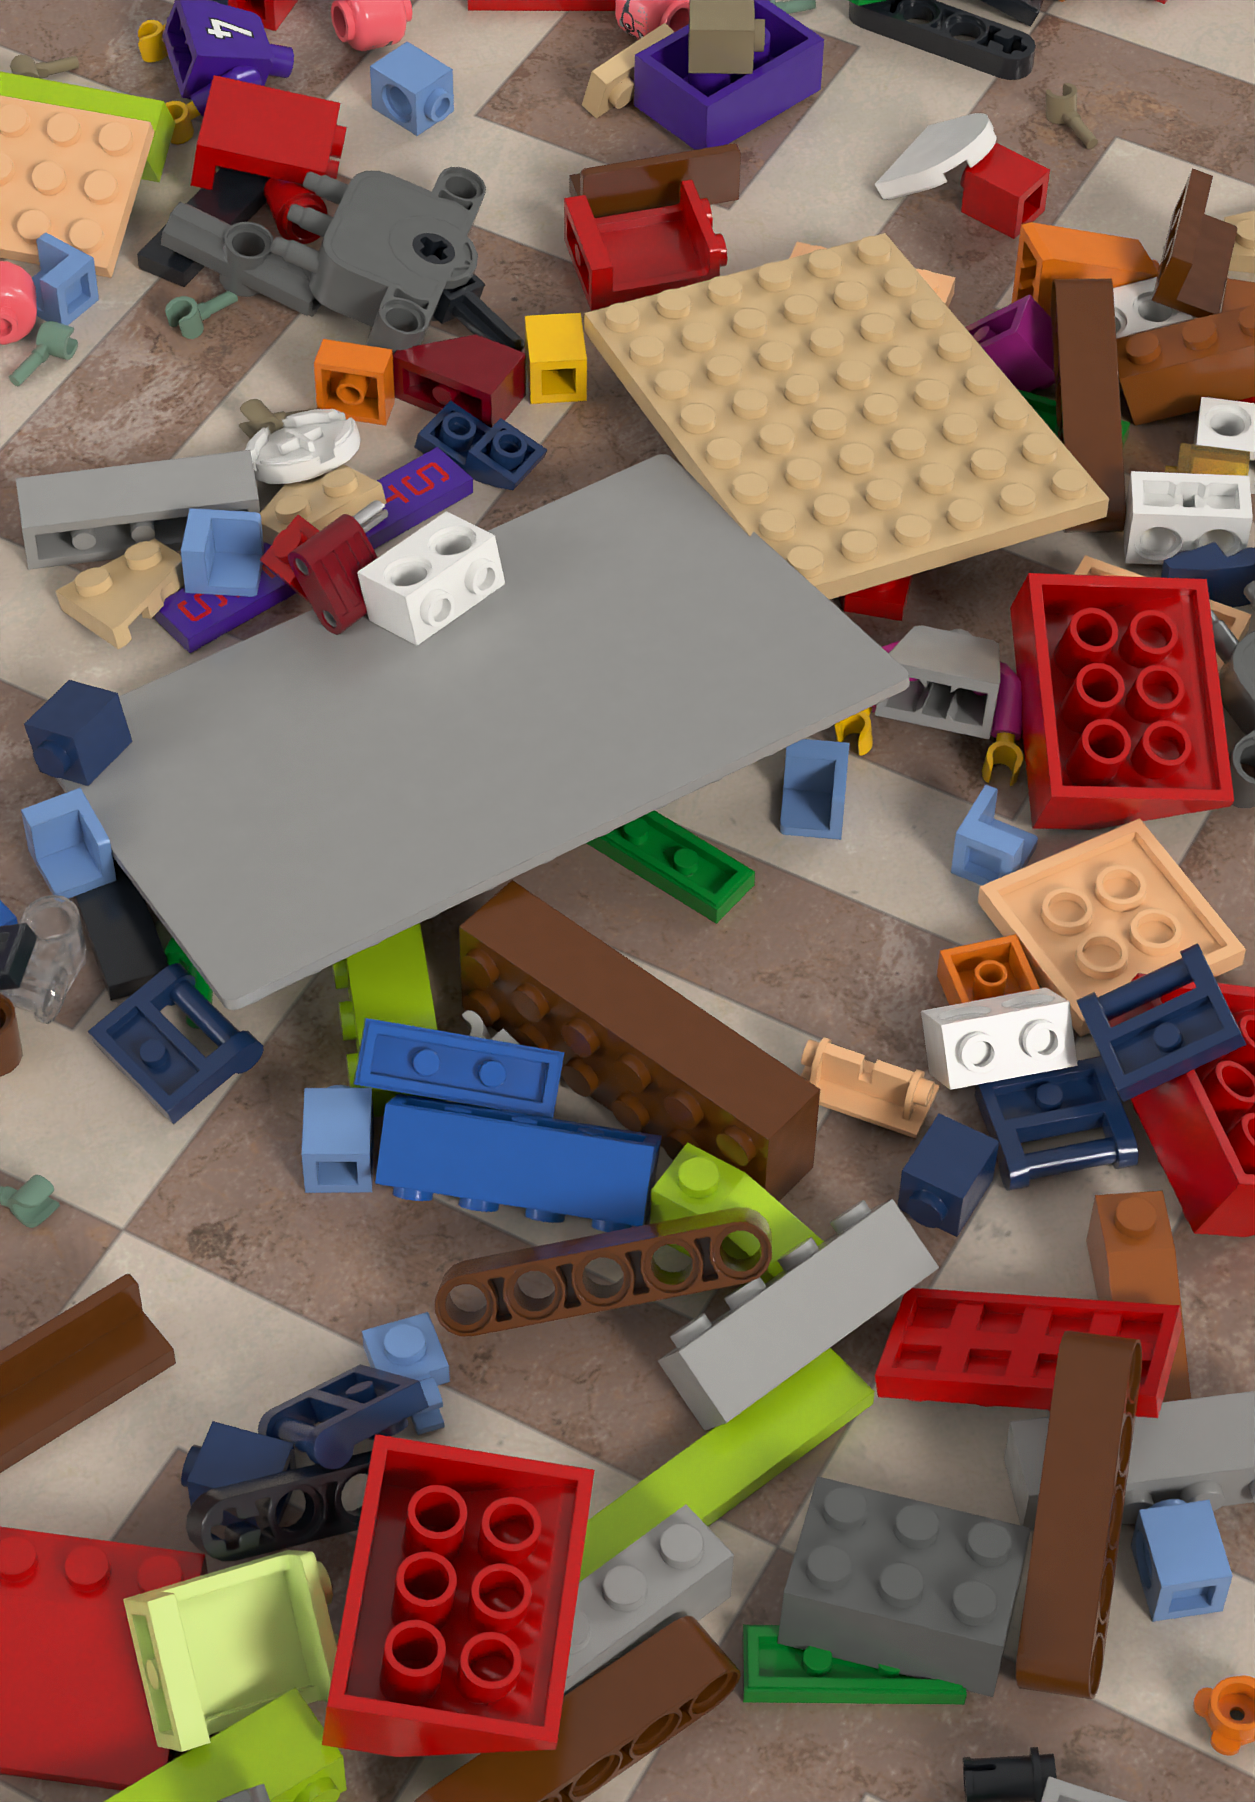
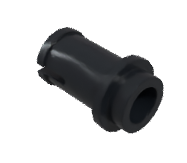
[962,1747,1057,1802]

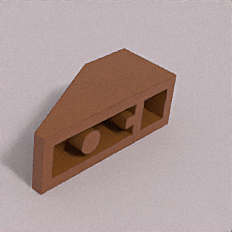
[1086,1190,1191,1402]

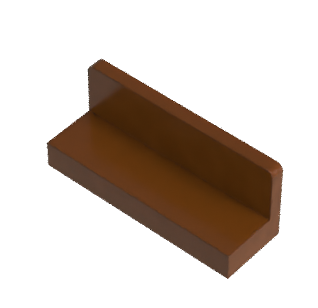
[569,143,741,218]
[1151,168,1237,318]
[0,1274,176,1473]

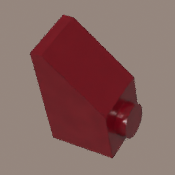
[393,334,526,428]

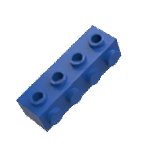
[375,1094,662,1232]

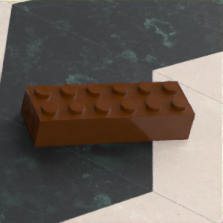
[459,880,820,1202]

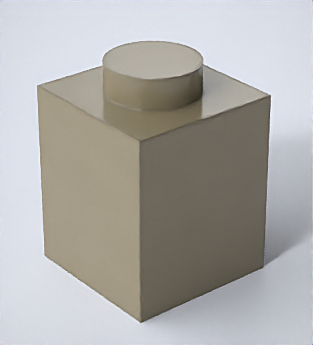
[688,0,765,74]

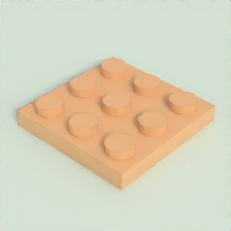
[0,95,155,278]
[978,818,1246,1037]

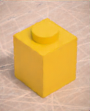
[525,313,587,404]

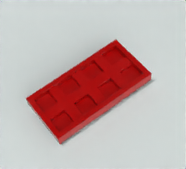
[875,1288,1182,1418]

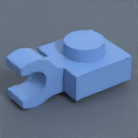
[362,1312,450,1435]

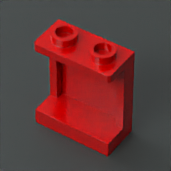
[190,75,347,199]
[564,179,728,311]

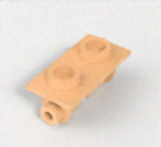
[801,1037,939,1138]

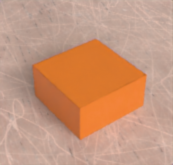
[314,339,395,426]
[937,934,1040,1005]

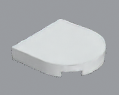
[875,113,997,200]

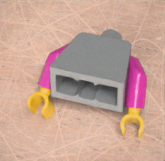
[834,625,1023,786]

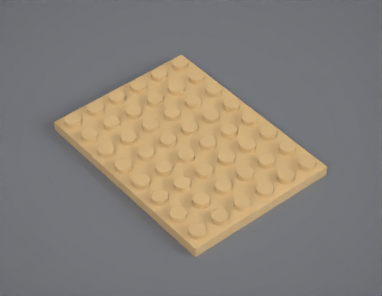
[584,233,1109,600]

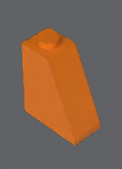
[1011,222,1160,317]

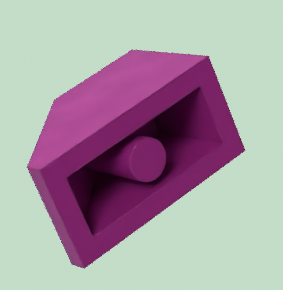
[965,294,1055,392]

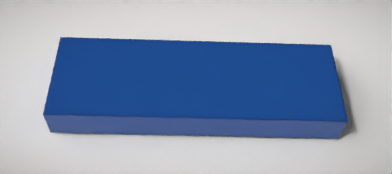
[353,1018,565,1118]

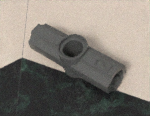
[161,202,322,317]

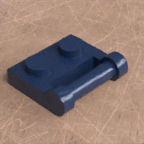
[1076,943,1247,1102]
[88,963,264,1125]
[974,1056,1139,1191]
[258,1364,429,1469]

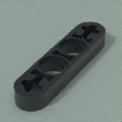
[849,0,1036,80]
[186,1441,422,1562]

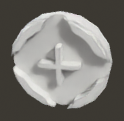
[245,409,361,484]

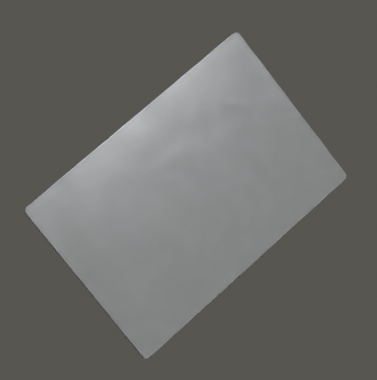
[55,454,910,1010]

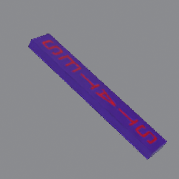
[155,447,473,653]

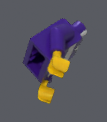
[138,0,294,145]

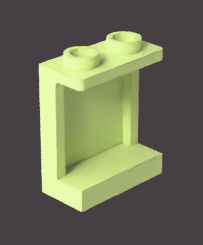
[123,1550,339,1752]

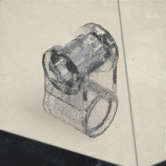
[0,895,88,1024]

